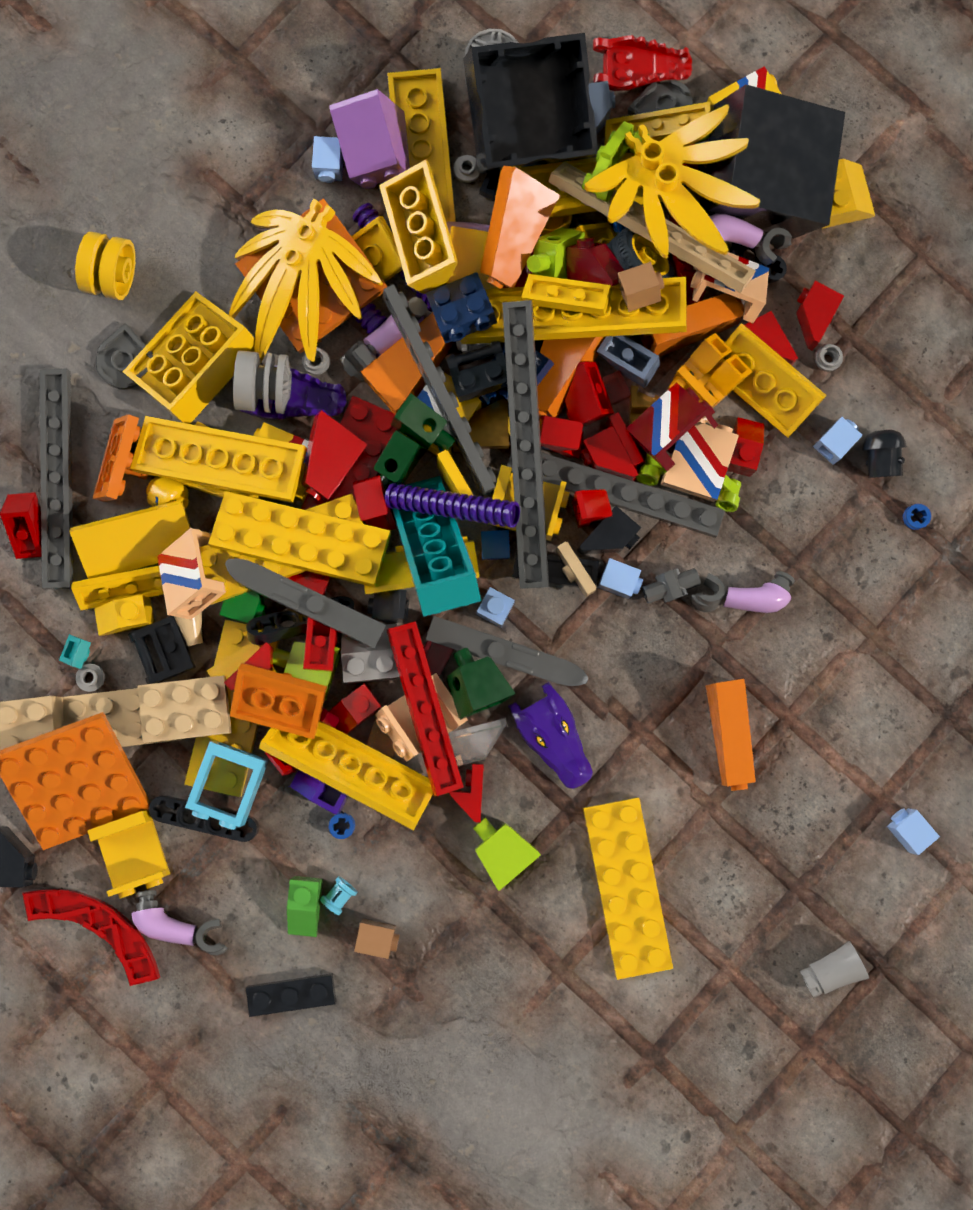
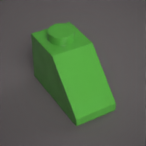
[287,876,323,937]

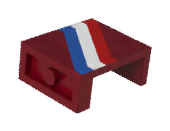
[626,382,718,471]

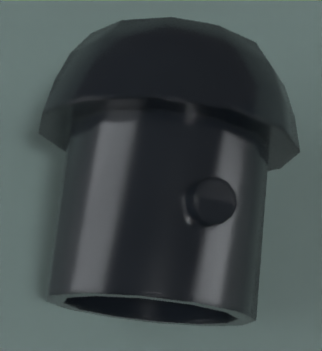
[862,430,907,478]

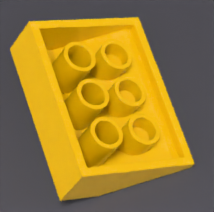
[123,291,255,424]

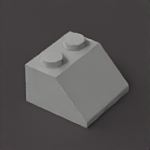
[341,624,400,684]

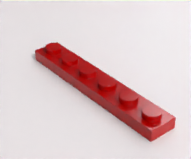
[386,621,464,796]

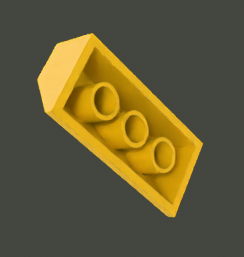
[379,160,458,294]
[364,536,480,594]

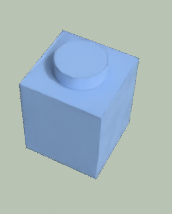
[312,136,344,183]
[813,417,862,465]
[597,558,643,599]
[477,587,515,628]
[887,808,940,855]

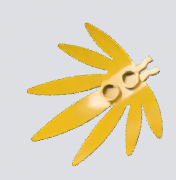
[585,105,760,258]
[228,199,383,364]

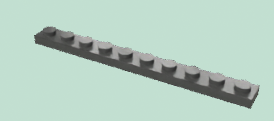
[502,300,549,589]

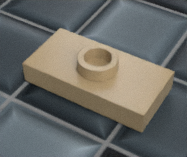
[556,541,597,597]

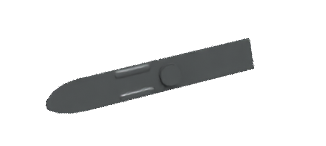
[225,558,386,649]
[425,616,588,686]

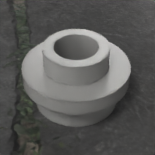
[454,155,480,183]
[815,344,843,372]
[302,347,330,375]
[76,664,105,692]

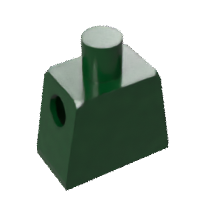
[390,393,456,451]
[374,430,427,491]
[447,648,515,720]

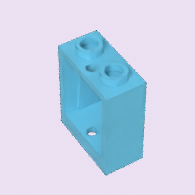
[185,740,269,830]

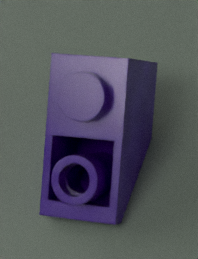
[290,770,349,815]

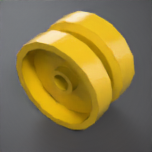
[75,232,136,300]

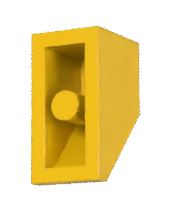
[94,595,155,636]

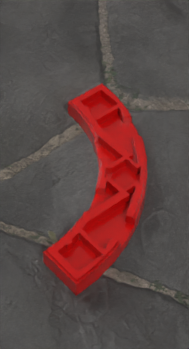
[22,889,160,986]

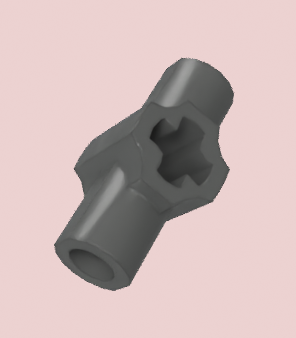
[642,568,701,604]

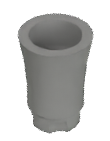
[800,941,869,998]

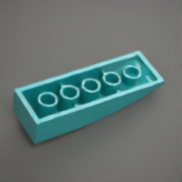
[392,476,481,617]

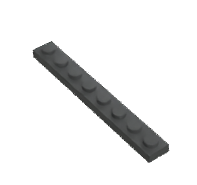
[383,284,497,496]
[39,368,74,590]
[507,452,725,538]

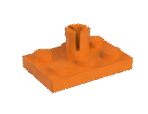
[92,414,148,502]
[230,663,327,739]

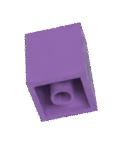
[330,89,410,189]

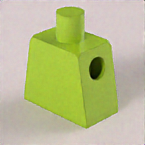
[527,227,585,279]
[273,642,341,701]
[473,817,541,891]

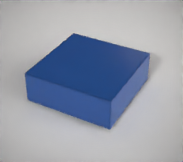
[481,530,510,560]

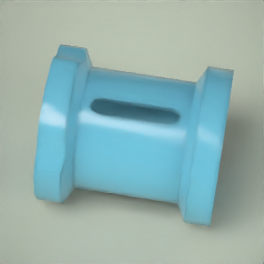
[320,876,358,915]

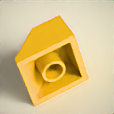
[822,159,875,229]

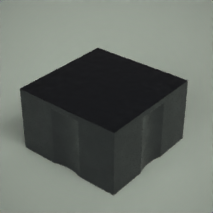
[463,33,598,174]
[699,84,845,239]

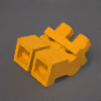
[667,333,753,408]

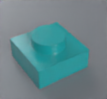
[59,634,91,669]

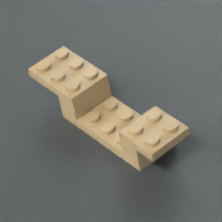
[0,675,232,750]

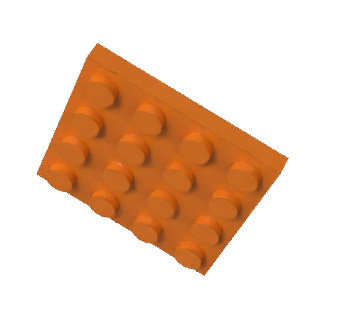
[235,198,388,354]
[0,712,151,850]

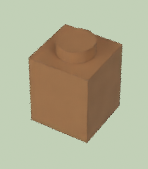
[618,262,664,312]
[354,919,400,959]

